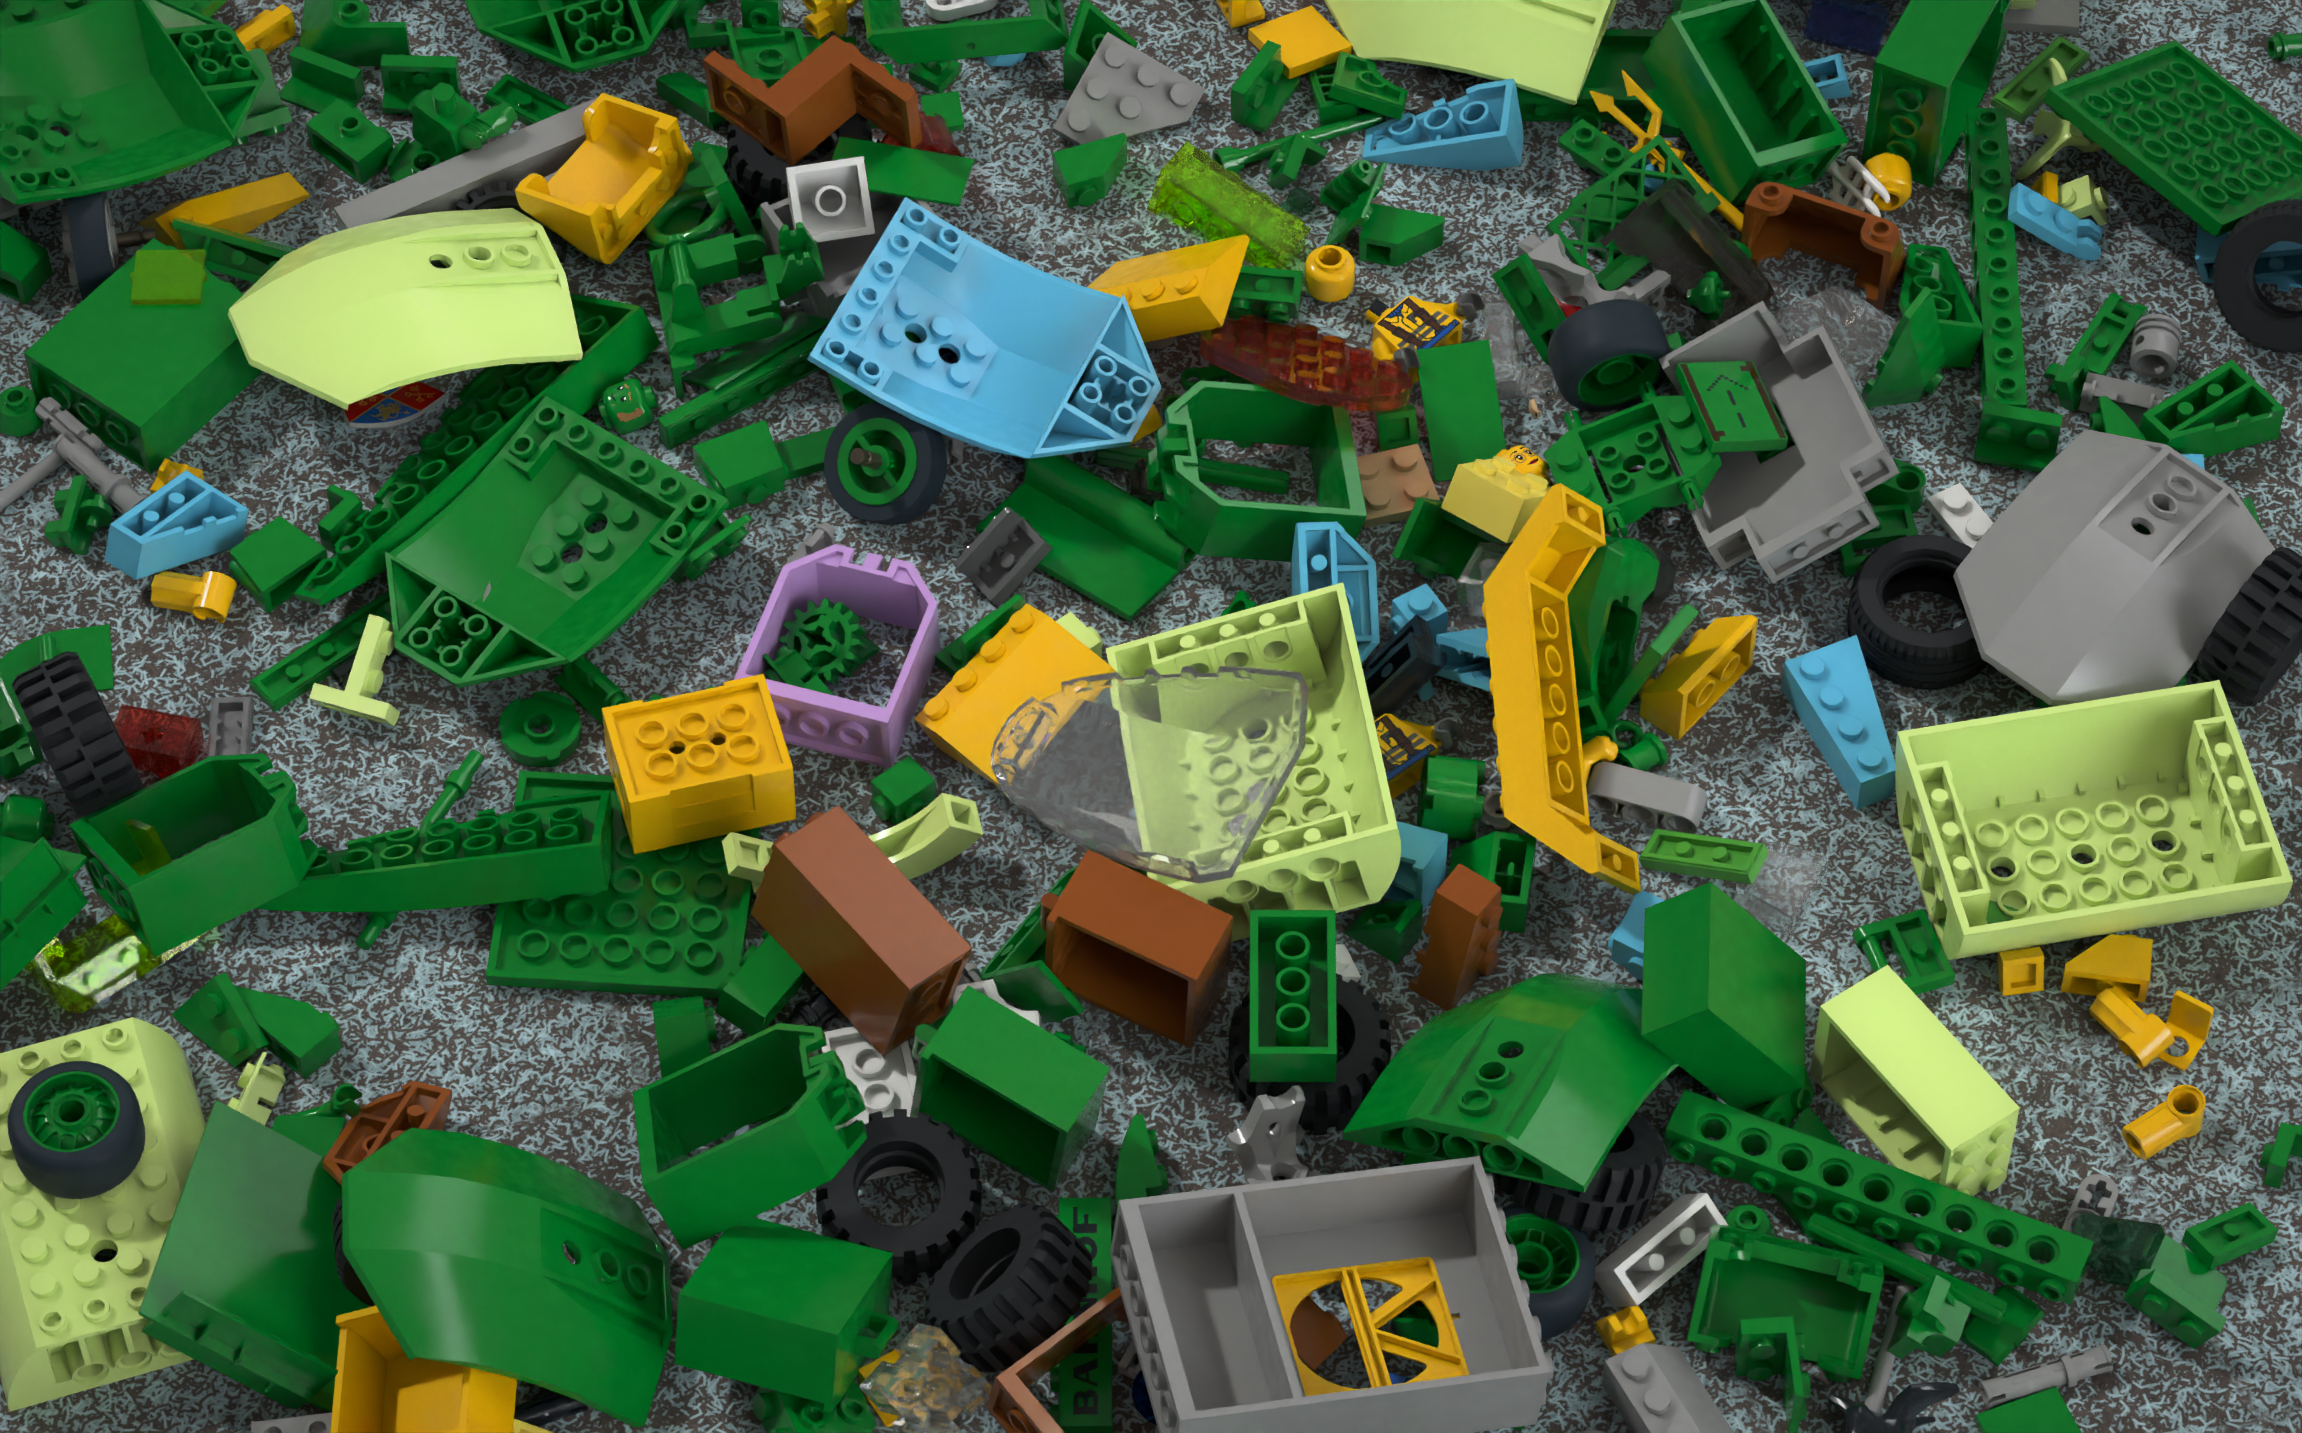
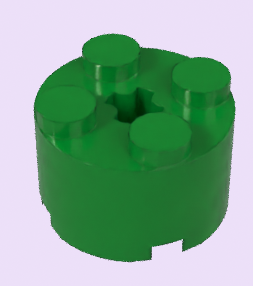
[1416,755,1485,842]

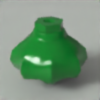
[1686,271,1731,321]

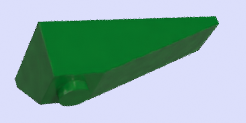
[1898,243,1984,369]

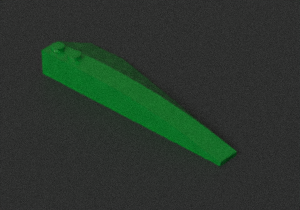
[254,790,611,912]

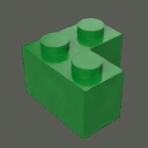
[652,996,717,1078]

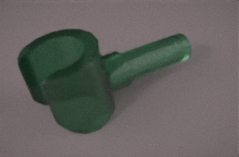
[1259,188,1315,221]

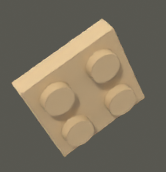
[1356,444,1440,528]

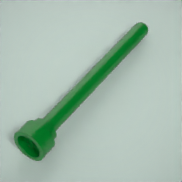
[1213,111,1386,179]

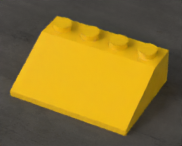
[1087,234,1250,343]
[914,603,1116,789]

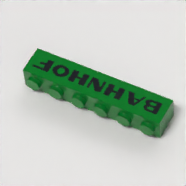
[1050,1197,1113,1433]

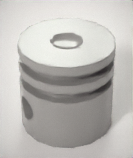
[2129,314,2182,379]

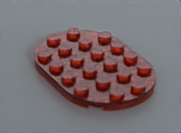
[1199,315,1412,411]

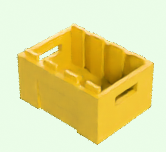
[602,674,796,854]

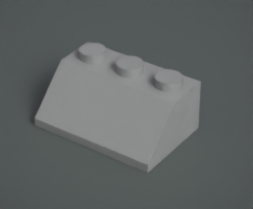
[1602,1343,1734,1433]

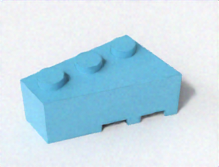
[1383,821,1448,911]

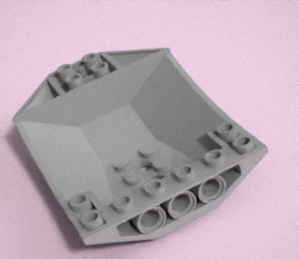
[1953,429,2275,706]

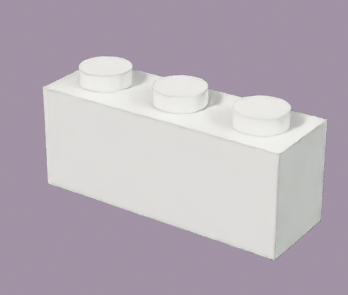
[1594,1193,1729,1307]

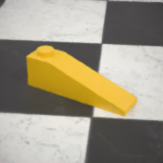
[139,172,310,263]

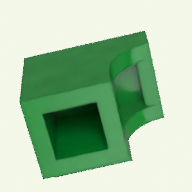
[1887,1274,1971,1359]

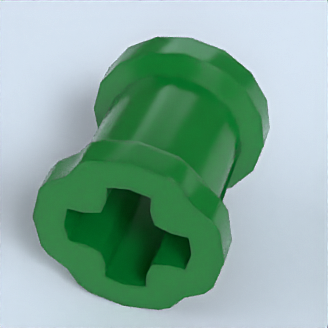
[1614,732,1669,771]

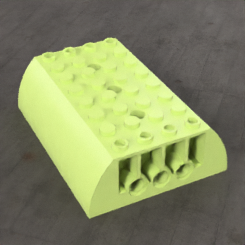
[1106,582,1401,942]
[1895,680,2293,960]
[0,1017,206,1412]

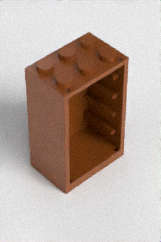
[751,805,972,1056]

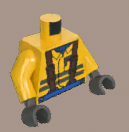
[1366,291,1485,386]
[1374,714,1464,800]

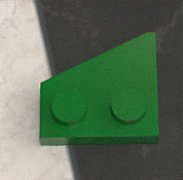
[172,972,269,1068]

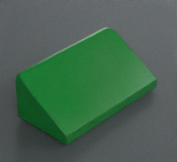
[656,71,725,131]

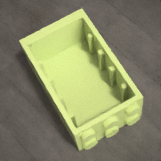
[1810,965,2020,1196]

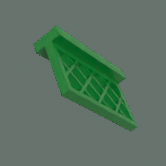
[1544,134,1721,291]

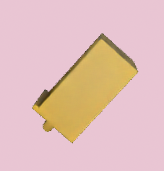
[330,1306,517,1433]

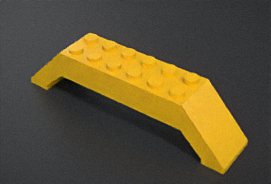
[1482,483,1641,895]

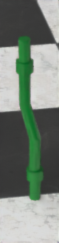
[355,750,484,950]

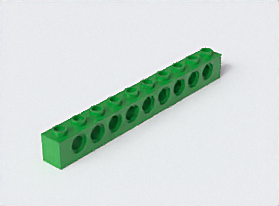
[1963,108,2027,409]
[1664,1089,2094,1306]

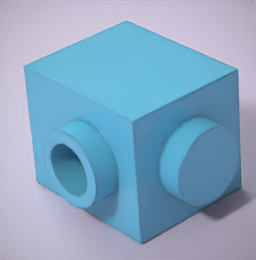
[1389,584,1448,644]

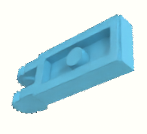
[2008,183,2102,261]

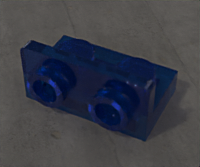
[1804,0,1890,57]

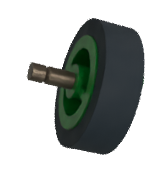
[824,402,947,525]

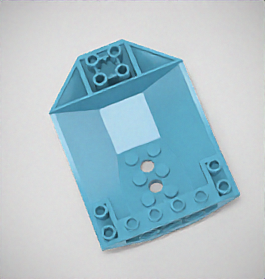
[807,197,1162,459]

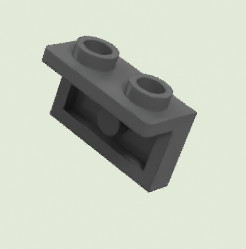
[954,507,1053,607]

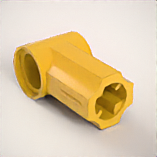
[151,571,237,624]
[2089,986,2175,1069]
[2122,1085,2206,1161]

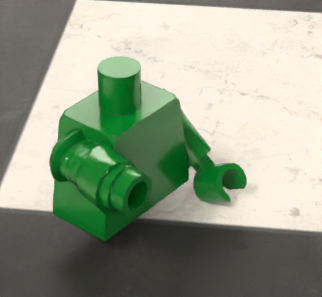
[409,83,518,161]
[271,1083,362,1158]

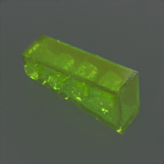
[1147,141,1311,269]

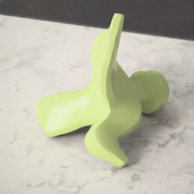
[2015,58,2102,180]

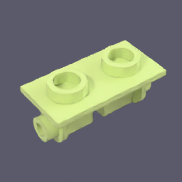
[227,1052,286,1126]

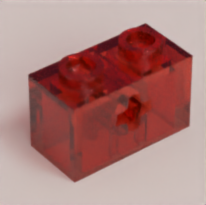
[114,704,205,779]

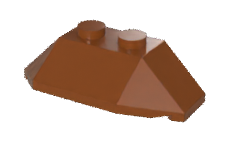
[322,1081,452,1186]

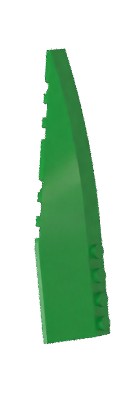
[294,293,661,606]

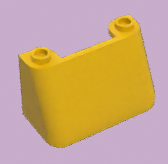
[515,93,688,264]

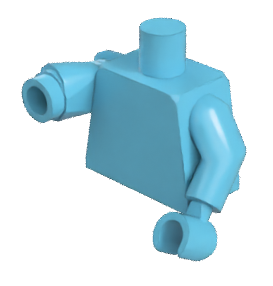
[1418,628,1491,701]

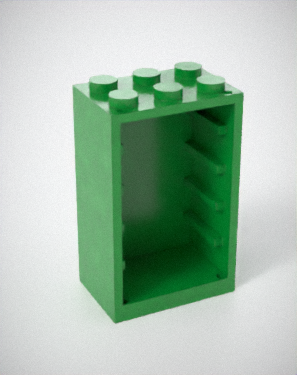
[1641,0,1849,206]

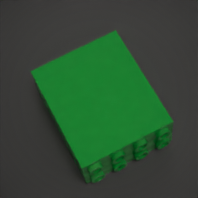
[24,238,263,475]

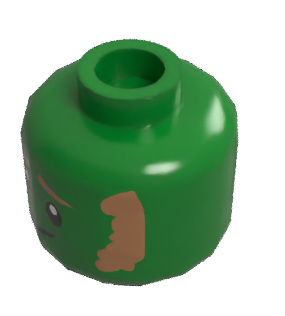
[598,378,659,435]

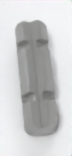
[35,397,103,455]

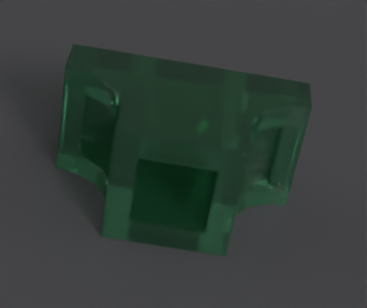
[2072,1213,2165,1286]

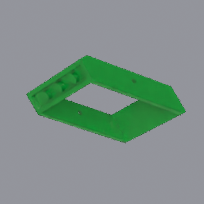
[862,0,1069,65]

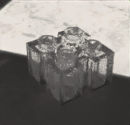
[859,1323,992,1433]

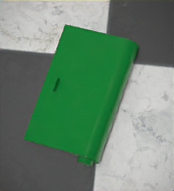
[976,455,1197,622]

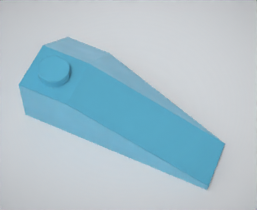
[1362,78,1524,171]

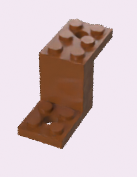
[703,35,923,167]

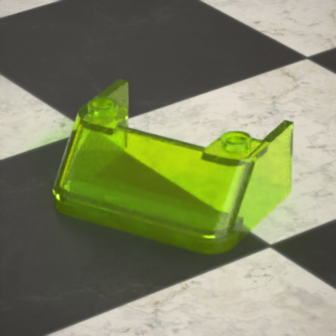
[25,818,202,1013]

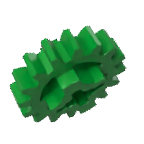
[779,598,867,686]

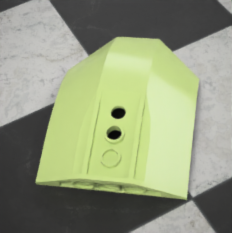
[1324,0,1618,105]
[228,208,583,411]

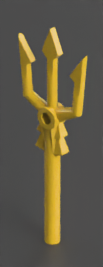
[1589,69,1744,233]

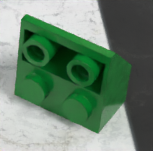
[1448,831,1536,933]

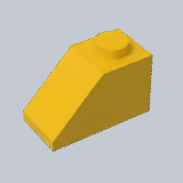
[2060,934,2153,1002]

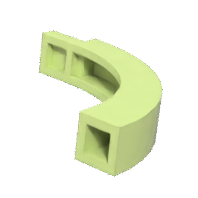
[722,793,983,893]

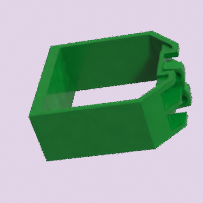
[1861,0,2012,188]
[1146,380,1367,562]
[69,753,319,957]
[633,1023,867,1250]

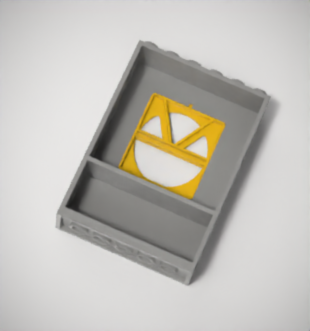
[1110,1156,1554,1433]

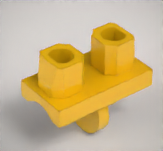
[802,0,859,39]

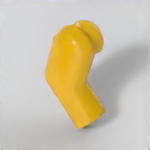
[1582,736,1618,784]

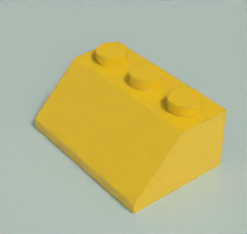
[1639,615,1758,741]

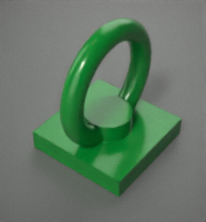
[645,147,758,249]

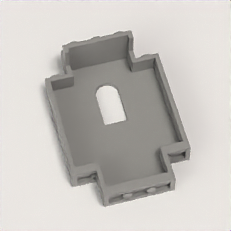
[1657,301,1900,584]

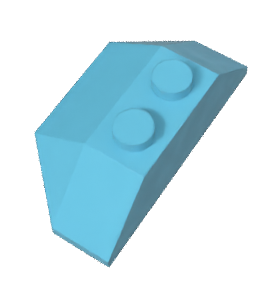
[1290,521,1380,664]

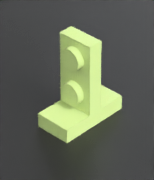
[309,614,400,726]

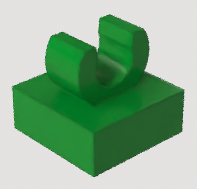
[909,60,962,94]
[2043,354,2089,412]
[1374,404,1419,452]

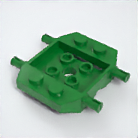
[1544,381,1722,538]

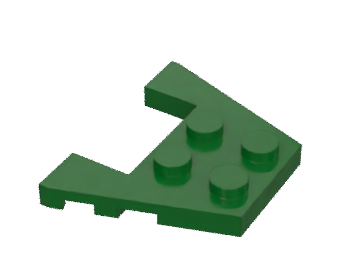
[683,15,808,124]

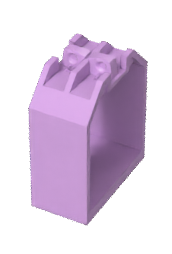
[734,544,940,768]

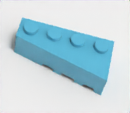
[1781,635,1896,810]

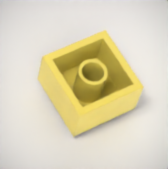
[1441,456,1550,543]

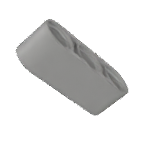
[1586,762,1708,834]

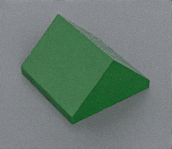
[1063,0,1138,91]

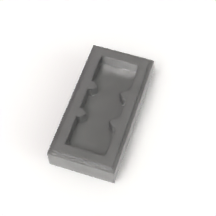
[207,697,254,758]

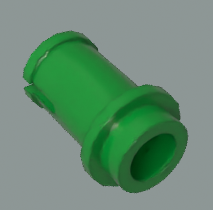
[2267,32,2302,62]

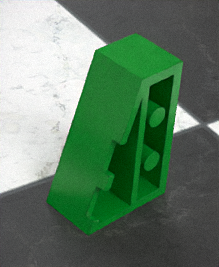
[0,220,53,305]
[2139,359,2285,458]

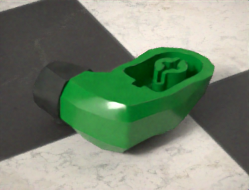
[1568,537,1676,710]

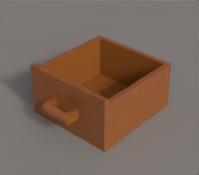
[1040,849,1233,1049]

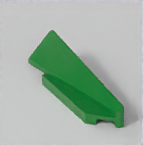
[172,217,297,283]

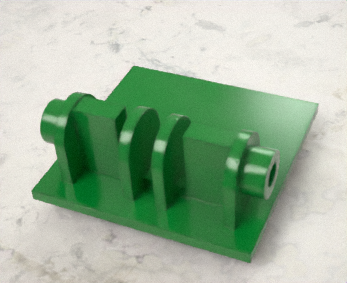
[1320,160,1387,246]

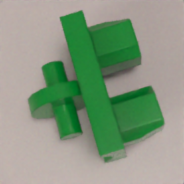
[44,475,114,555]

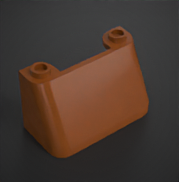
[1741,182,1906,311]

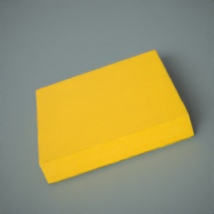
[1248,5,1353,79]

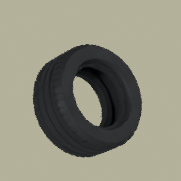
[1847,535,1989,690]

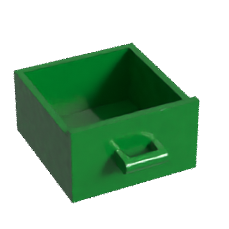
[1641,882,1806,1111]
[910,985,1110,1191]
[674,1217,899,1413]

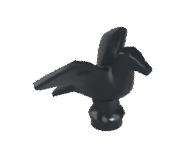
[1828,1382,1959,1433]

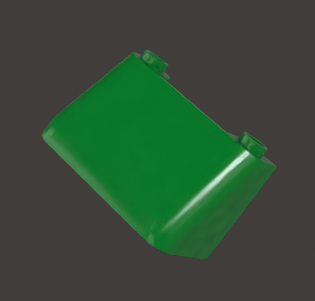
[1687,1224,1884,1383]

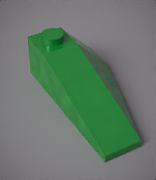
[1861,286,1946,408]

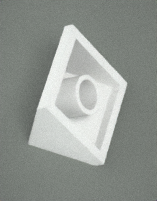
[786,156,875,242]

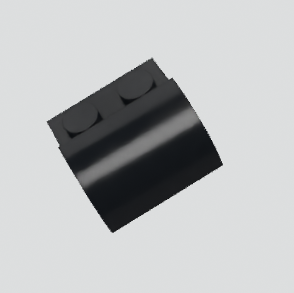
[1362,614,1448,718]

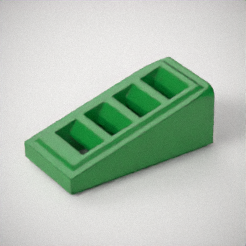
[1307,62,1357,126]

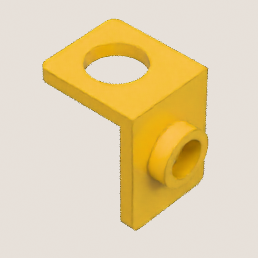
[2157,990,2214,1071]

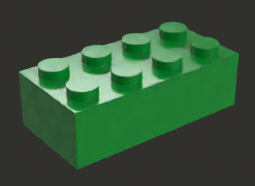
[1249,910,1337,1082]

